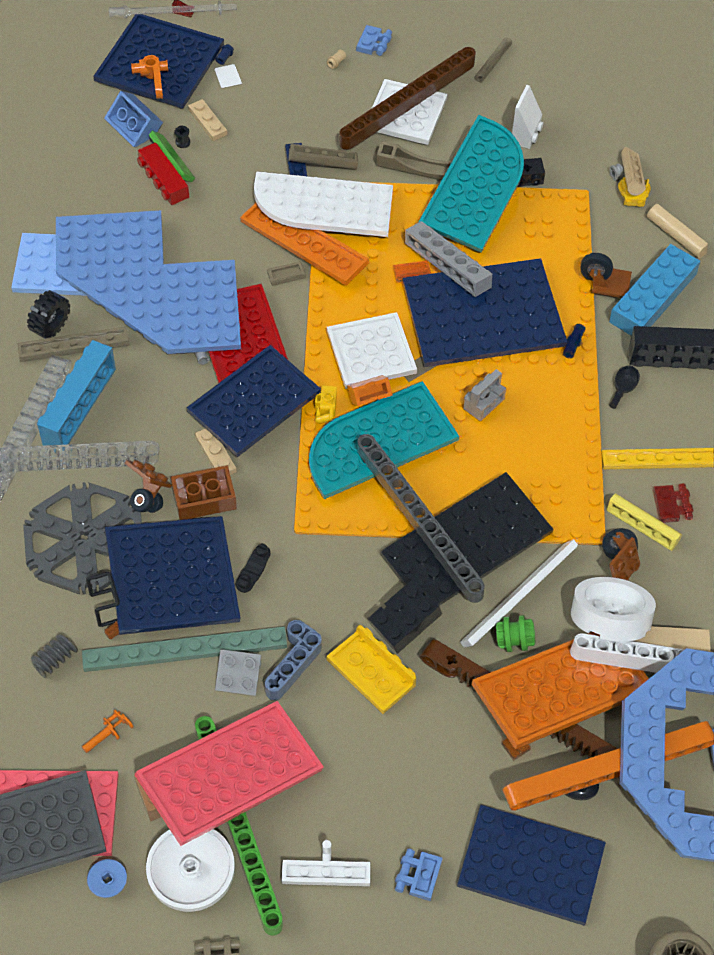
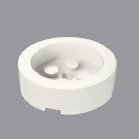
[571,577,656,642]

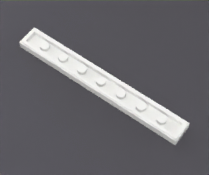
[460,540,578,648]

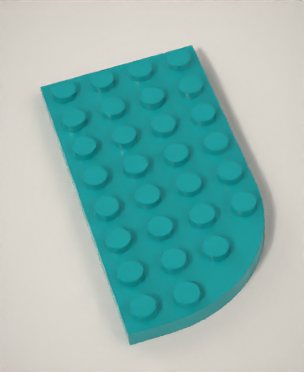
[418,115,524,253]
[309,381,459,499]

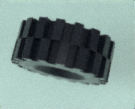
[27,290,70,339]

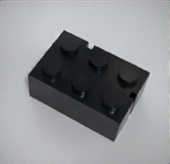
[367,579,442,654]

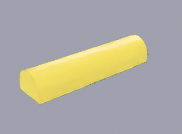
[607,493,682,551]

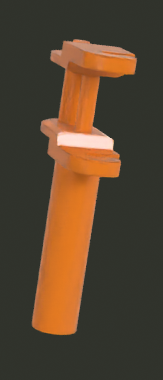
[82,710,134,753]

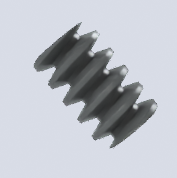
[31,634,78,678]

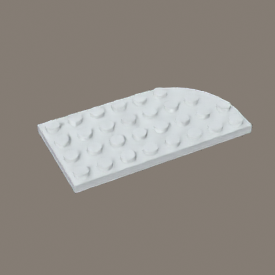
[254,172,393,237]

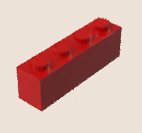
[137,142,190,206]

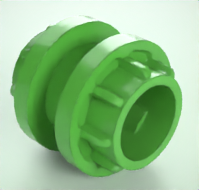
[496,615,536,652]

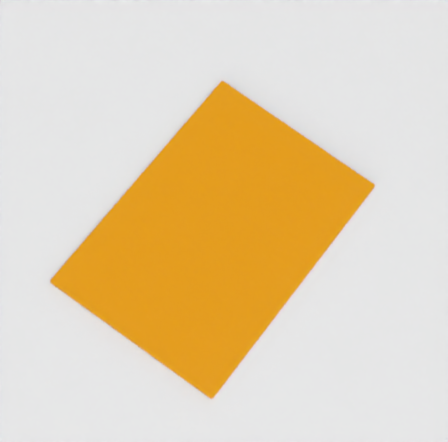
[294,182,605,545]

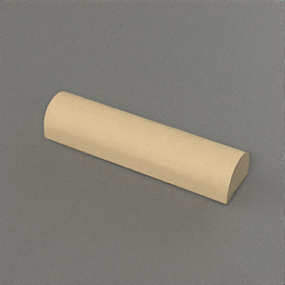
[621,147,646,196]
[647,203,708,259]

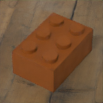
[171,465,237,520]

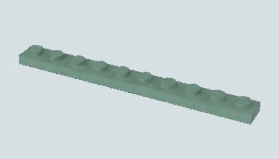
[82,627,287,672]

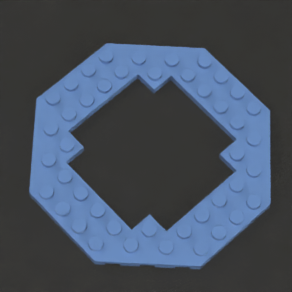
[620,648,714,862]

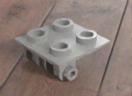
[215,649,261,696]

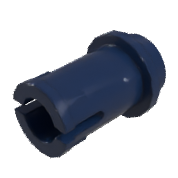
[215,44,234,65]

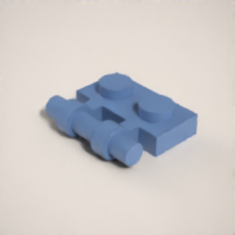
[356,25,392,56]
[395,849,443,901]

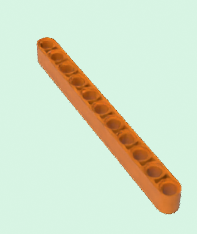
[502,721,714,811]

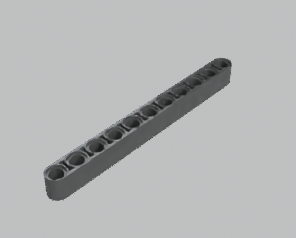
[358,434,485,603]

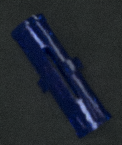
[563,324,586,358]

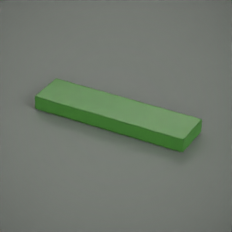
[149,130,195,182]

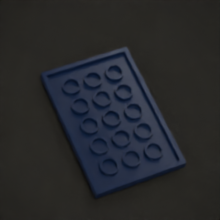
[187,345,321,457]
[457,805,606,926]

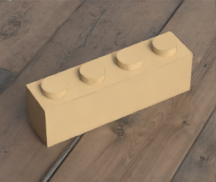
[634,626,711,652]

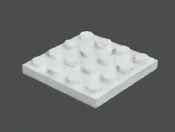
[372,79,447,145]
[327,312,417,389]

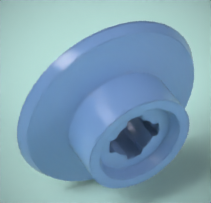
[87,859,127,898]

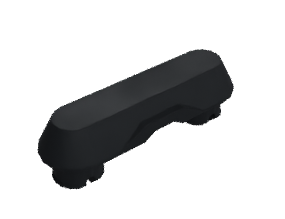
[236,543,271,593]

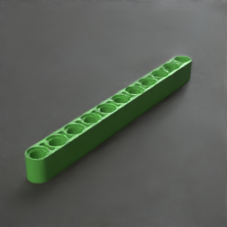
[195,716,283,936]

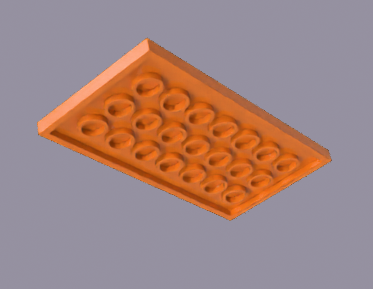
[471,632,649,750]

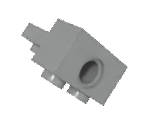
[464,369,506,421]

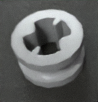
[610,164,624,181]

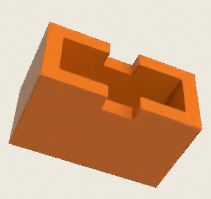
[347,375,393,406]

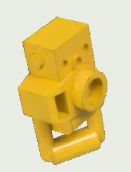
[315,386,337,424]

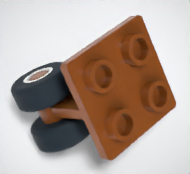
[125,460,172,513]

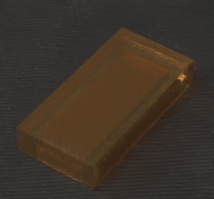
[393,260,431,283]

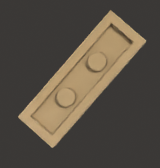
[188,99,227,141]
[195,428,237,475]

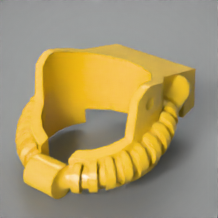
[618,177,651,207]

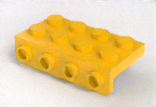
[326,625,416,714]

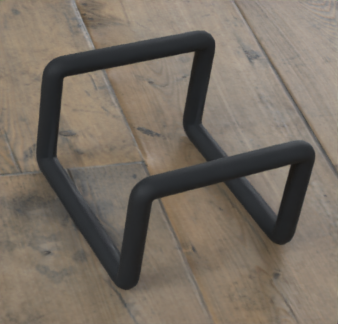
[86,572,120,627]

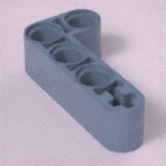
[265,620,322,700]

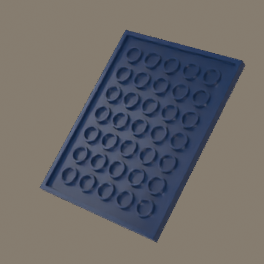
[402,258,567,367]

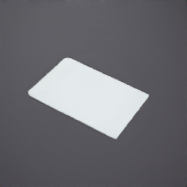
[214,64,242,88]

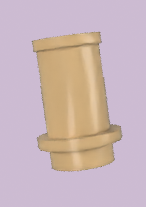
[327,49,346,69]

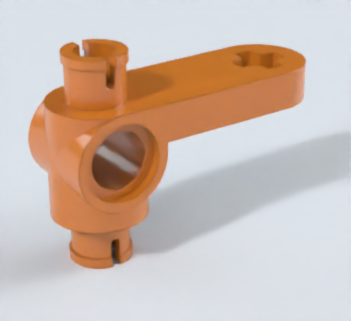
[131,55,168,99]

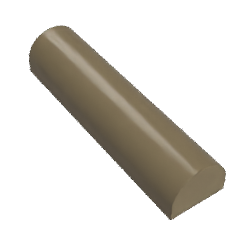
[289,144,358,169]

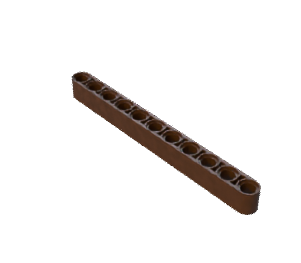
[339,47,476,150]

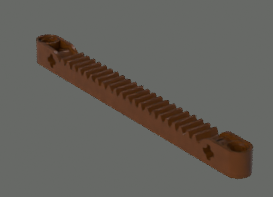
[420,639,620,780]

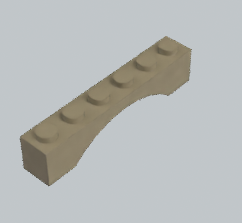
[377,141,452,180]

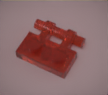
[653,483,694,523]

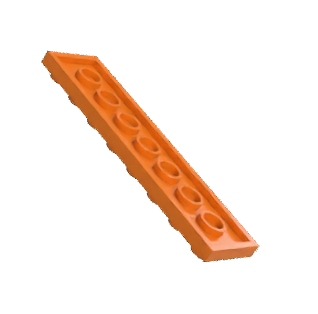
[240,203,369,286]

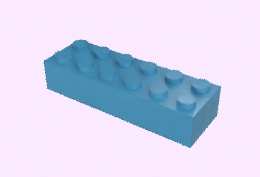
[609,244,700,336]
[37,340,116,453]

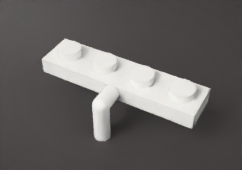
[282,840,370,886]

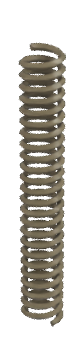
[475,38,512,83]

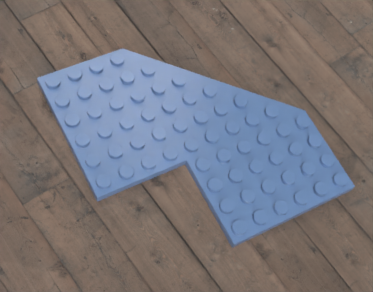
[56,210,241,354]

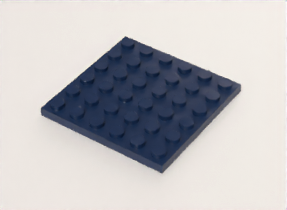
[93,13,224,108]
[105,516,241,635]

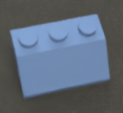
[104,91,163,147]

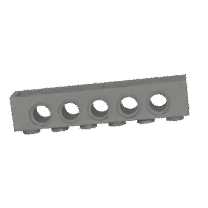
[405,221,492,297]

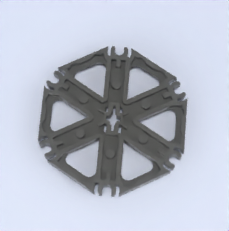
[23,482,142,595]

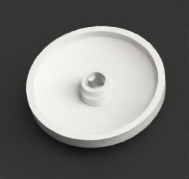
[146,829,235,912]

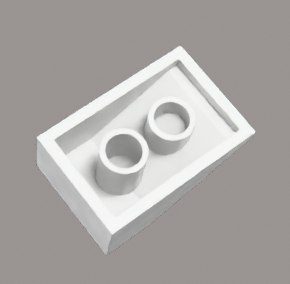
[512,85,544,149]

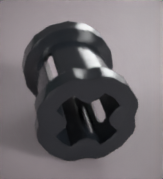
[174,125,191,148]

